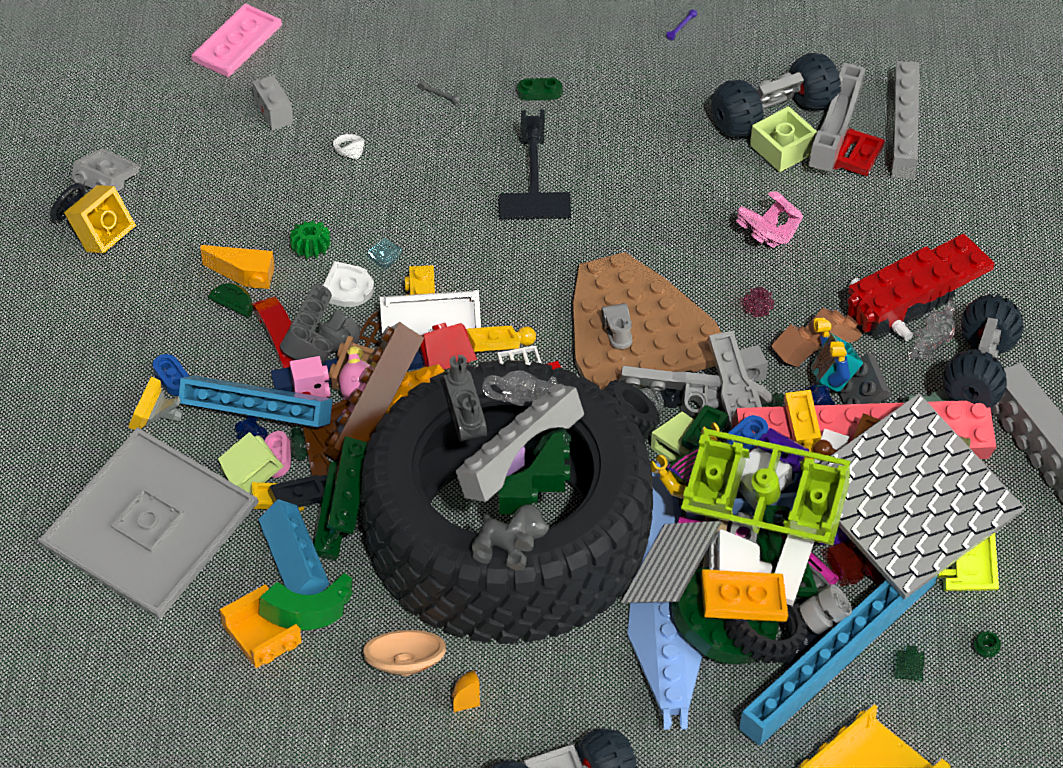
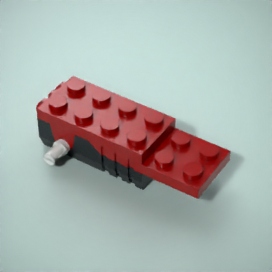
[847,233,995,341]

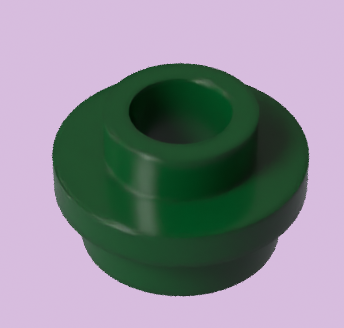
[973,631,1001,658]

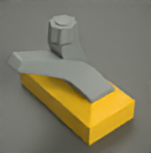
[128,377,183,430]

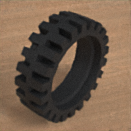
[724,603,808,663]

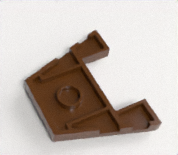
[302,399,351,476]

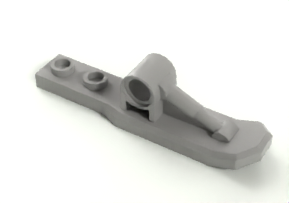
[707,331,762,430]
[619,366,772,419]

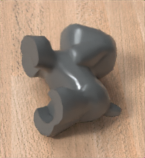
[472,504,549,571]

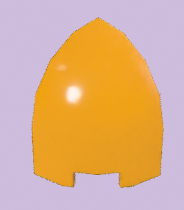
[452,670,480,712]

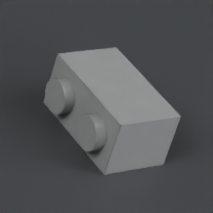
[252,75,293,131]

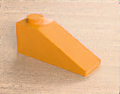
[200,245,275,289]

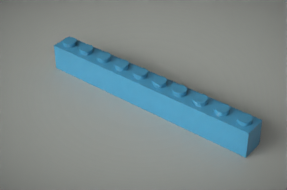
[739,576,937,746]

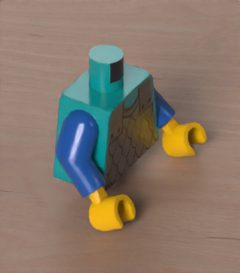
[810,318,863,397]

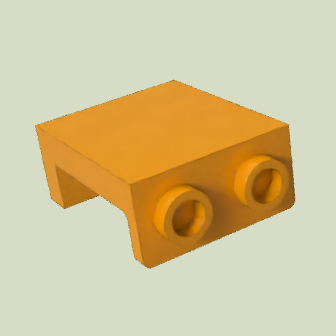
[220,584,302,668]

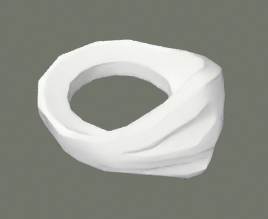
[333,134,364,159]

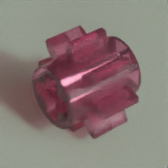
[744,287,775,317]

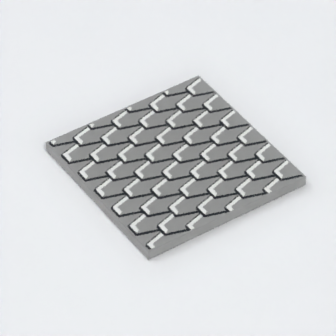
[799,393,1025,599]

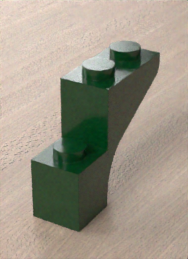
[499,432,570,514]

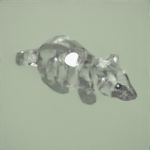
[908,300,955,359]
[482,370,557,406]

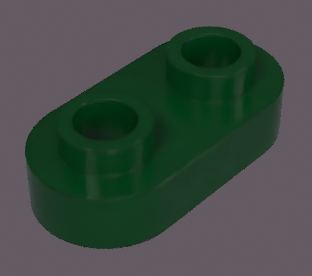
[517,77,562,101]

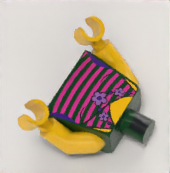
[650,423,721,499]

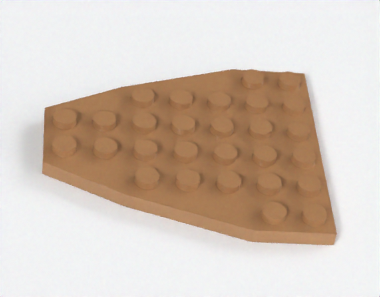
[573,252,722,390]

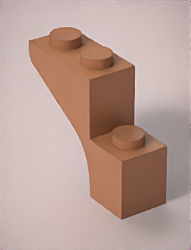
[771,308,862,367]

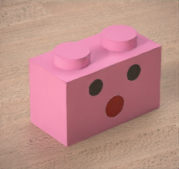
[290,356,331,398]

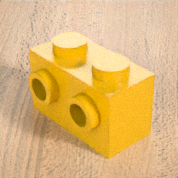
[405,265,435,295]

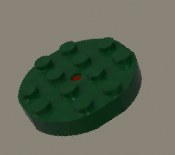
[672,567,778,665]

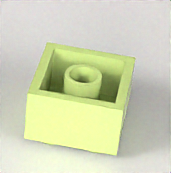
[751,106,817,172]

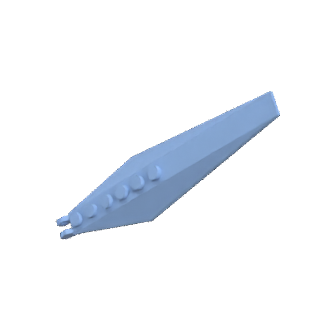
[627,463,703,730]

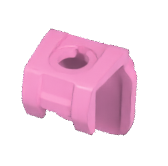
[736,191,803,248]

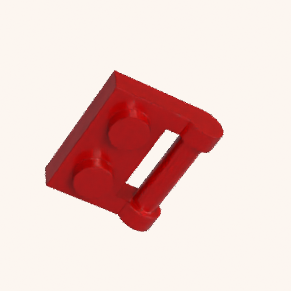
[833,129,885,176]

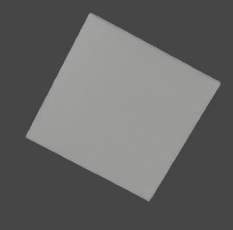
[38,427,259,619]

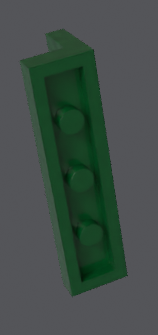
[753,505,818,597]

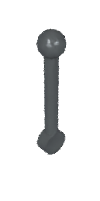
[417,81,460,104]

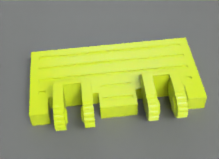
[937,533,999,591]

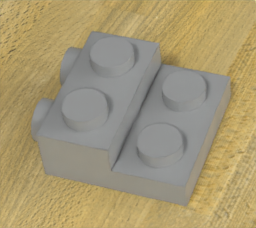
[71,148,140,192]

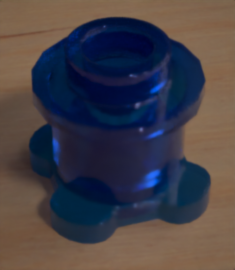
[809,384,834,406]
[234,415,268,441]

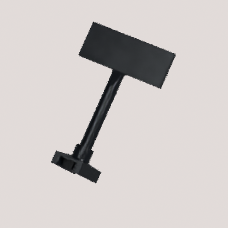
[499,110,571,220]

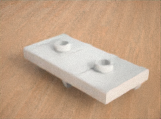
[379,290,481,341]

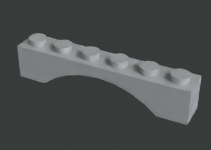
[891,61,920,180]
[809,63,866,172]
[456,384,584,502]

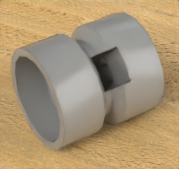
[800,585,852,634]

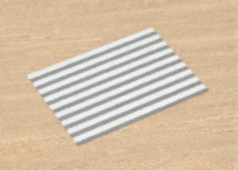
[621,521,722,603]

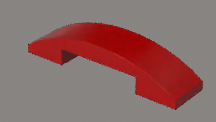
[252,296,296,368]

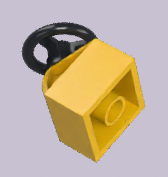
[50,183,136,253]

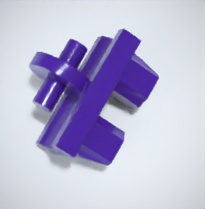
[758,428,809,473]

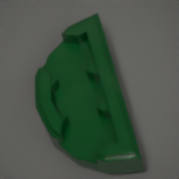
[207,283,253,317]

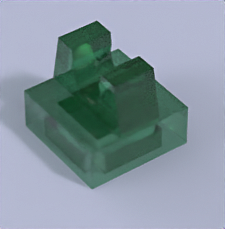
[895,645,924,681]

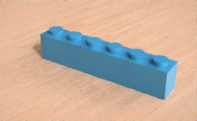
[179,375,333,427]

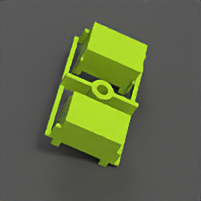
[681,428,851,546]

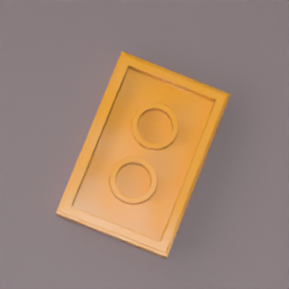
[701,569,788,621]

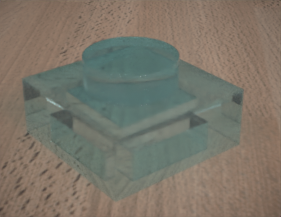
[368,238,402,269]

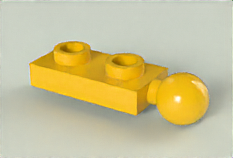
[466,326,536,352]
[784,390,822,461]

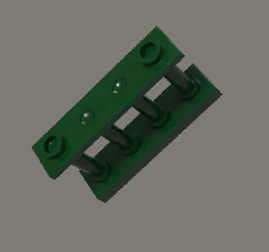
[313,436,369,561]

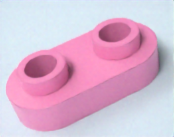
[265,431,291,478]

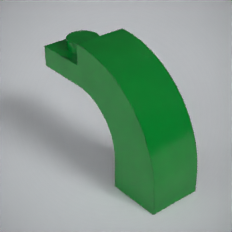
[259,573,353,630]

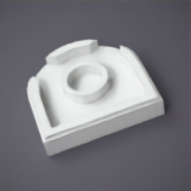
[323,261,374,307]

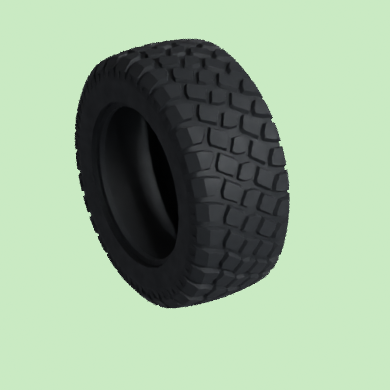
[361,360,653,643]

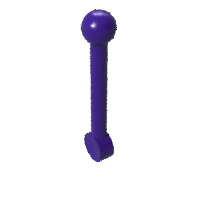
[667,9,697,40]

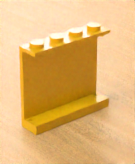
[799,704,951,768]

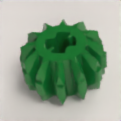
[290,219,331,259]

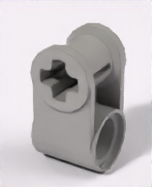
[601,303,632,349]

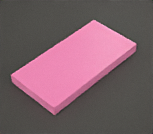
[192,4,282,77]

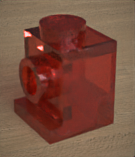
[826,539,864,587]

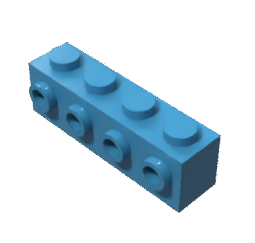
[258,499,330,595]

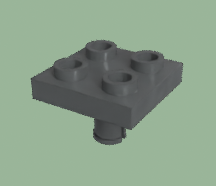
[839,352,891,405]

